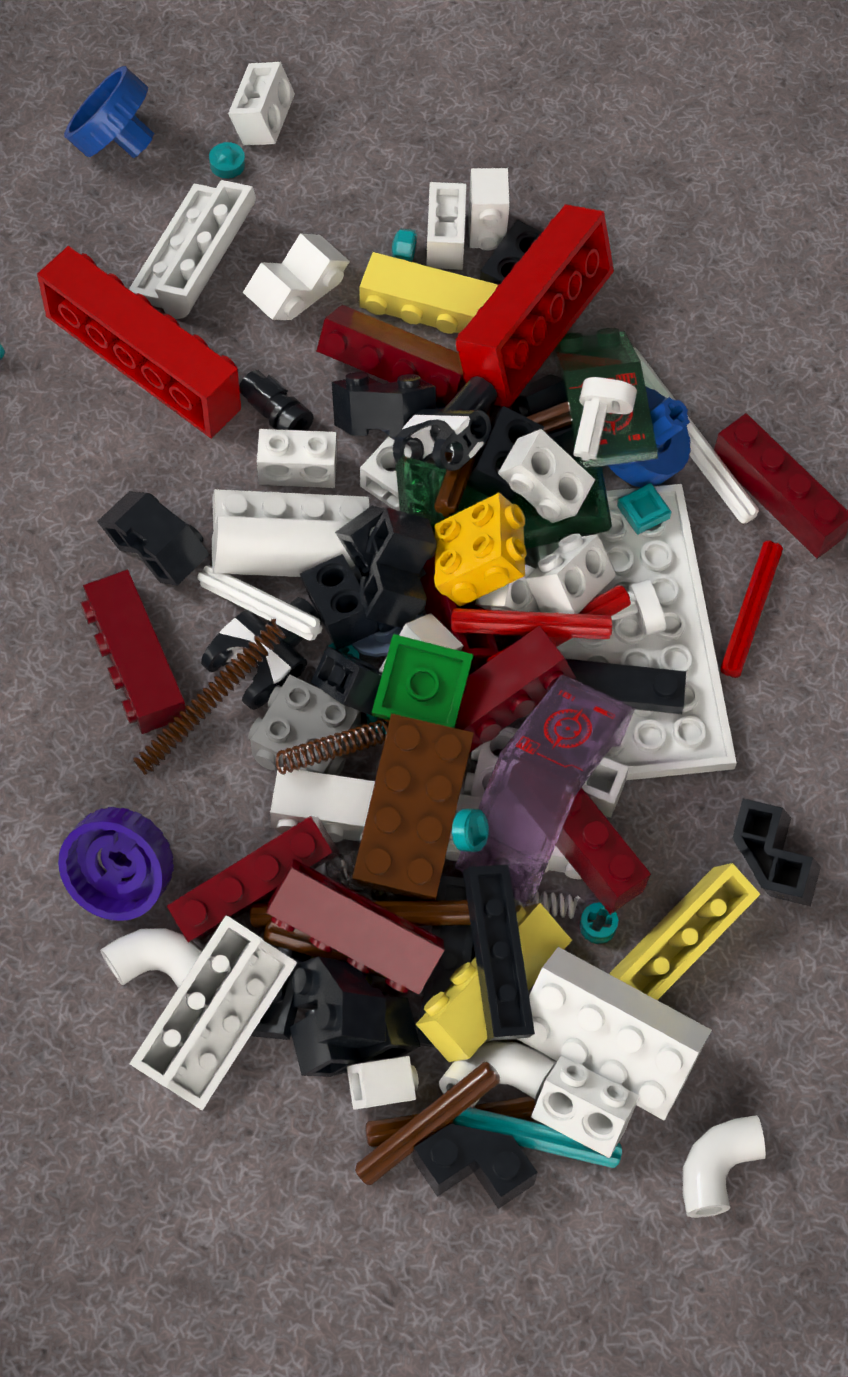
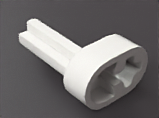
[573,377,637,461]
[611,579,666,635]

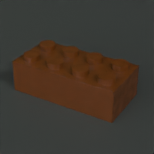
[352,713,474,901]

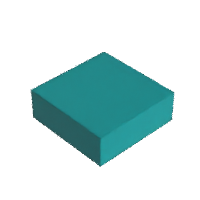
[617,483,672,535]

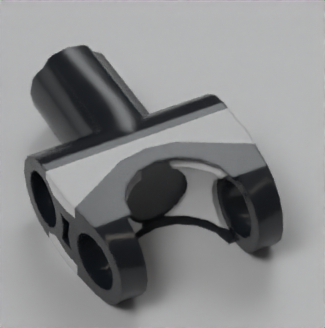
[393,376,498,471]
[201,597,322,710]

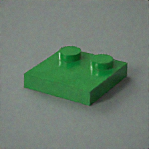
[372,634,473,728]

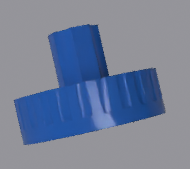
[64,66,154,158]
[598,385,691,488]

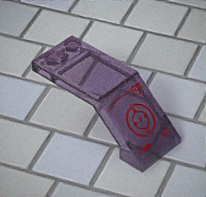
[455,675,635,904]

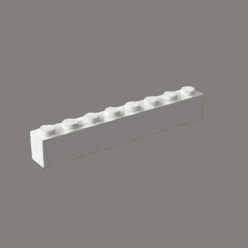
[270,767,607,879]

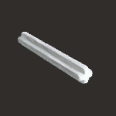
[197,565,322,641]

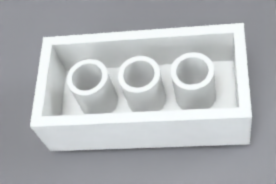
[517,947,712,1120]

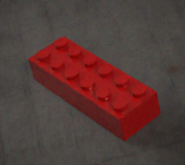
[455,204,614,408]
[37,246,241,439]

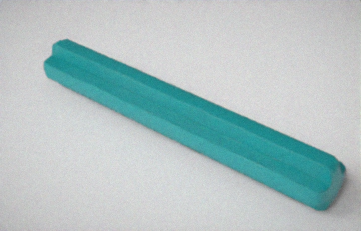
[451,1107,622,1168]

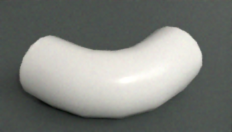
[100,928,203,988]
[439,1041,557,1108]
[683,1115,766,1218]

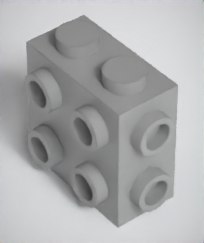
[248,675,363,776]

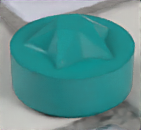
[209,142,245,179]
[452,809,489,852]

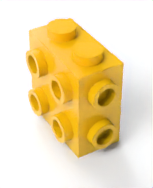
[434,493,527,607]

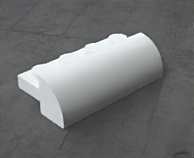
[129,180,256,319]
[212,489,374,577]
[129,915,297,1110]

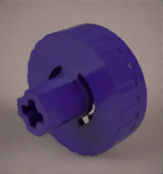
[58,807,174,921]

